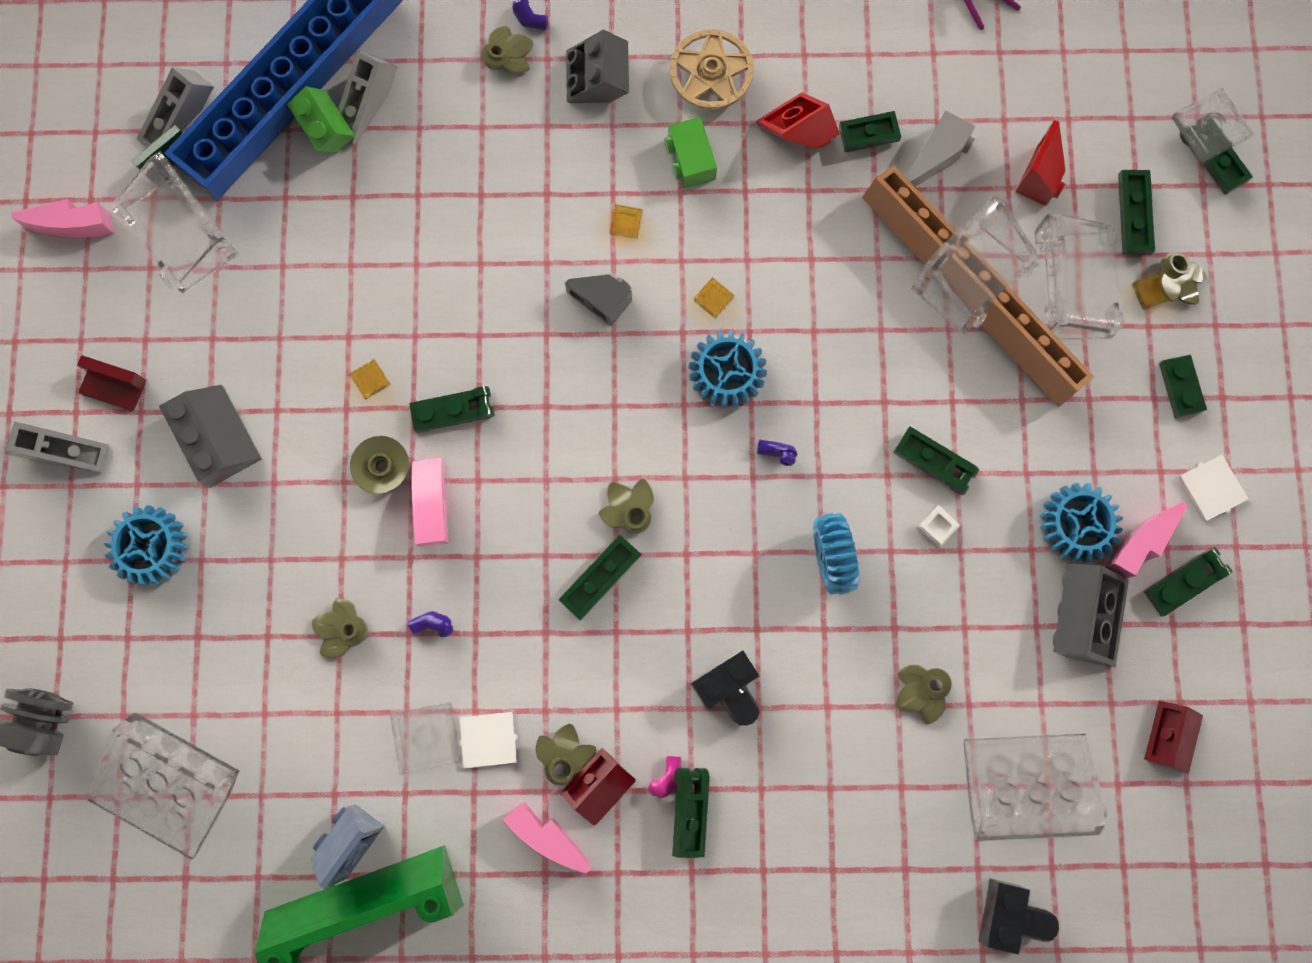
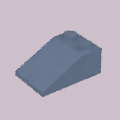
[310,804,385,889]

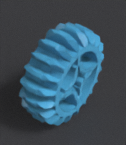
[688,330,767,409]
[1040,483,1123,563]
[103,505,189,586]
[813,513,860,595]

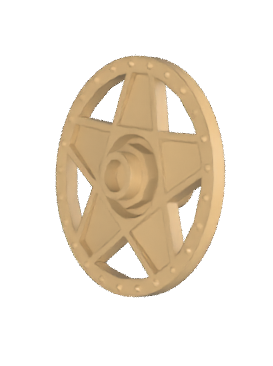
[670,29,754,110]

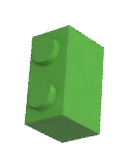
[287,86,355,153]
[664,117,717,188]

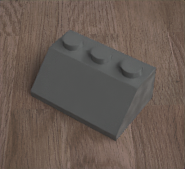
[159,385,262,488]
[1053,563,1129,667]

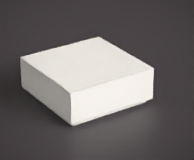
[917,505,960,548]

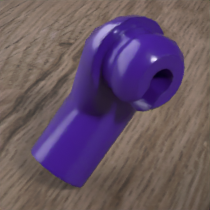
[512,0,548,30]
[757,439,798,466]
[407,611,453,637]

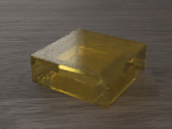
[610,204,643,239]
[1131,272,1169,310]
[694,277,734,319]
[349,359,391,400]

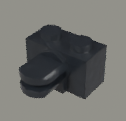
[691,650,760,726]
[978,878,1059,955]

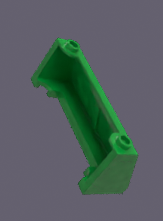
[255,845,464,963]

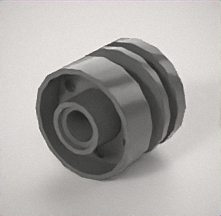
[0,688,74,756]

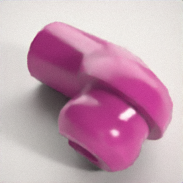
[649,756,681,798]

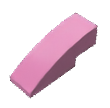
[11,199,114,238]
[412,458,449,547]
[1105,502,1188,578]
[503,802,592,873]

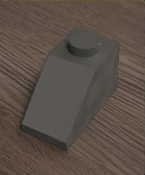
[565,274,633,326]

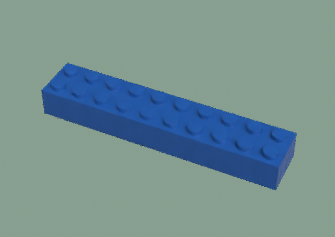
[164,0,403,201]

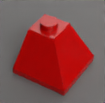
[756,92,840,149]
[1015,120,1066,206]

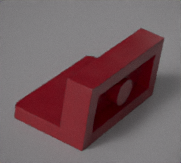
[77,355,147,411]
[1144,701,1203,774]
[560,748,636,825]

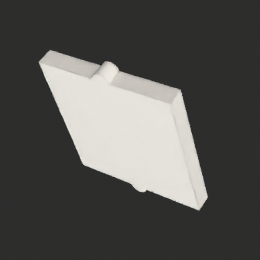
[1178,454,1248,522]
[458,712,518,768]

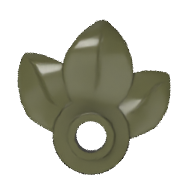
[482,26,533,74]
[1160,253,1207,305]
[598,479,654,533]
[312,598,368,658]
[896,665,952,724]
[535,724,596,785]

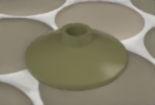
[350,436,410,494]

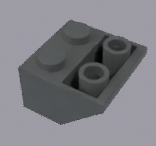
[566,29,629,103]

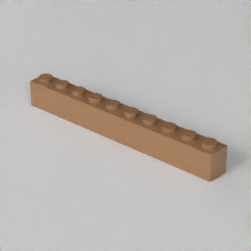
[862,166,1094,408]

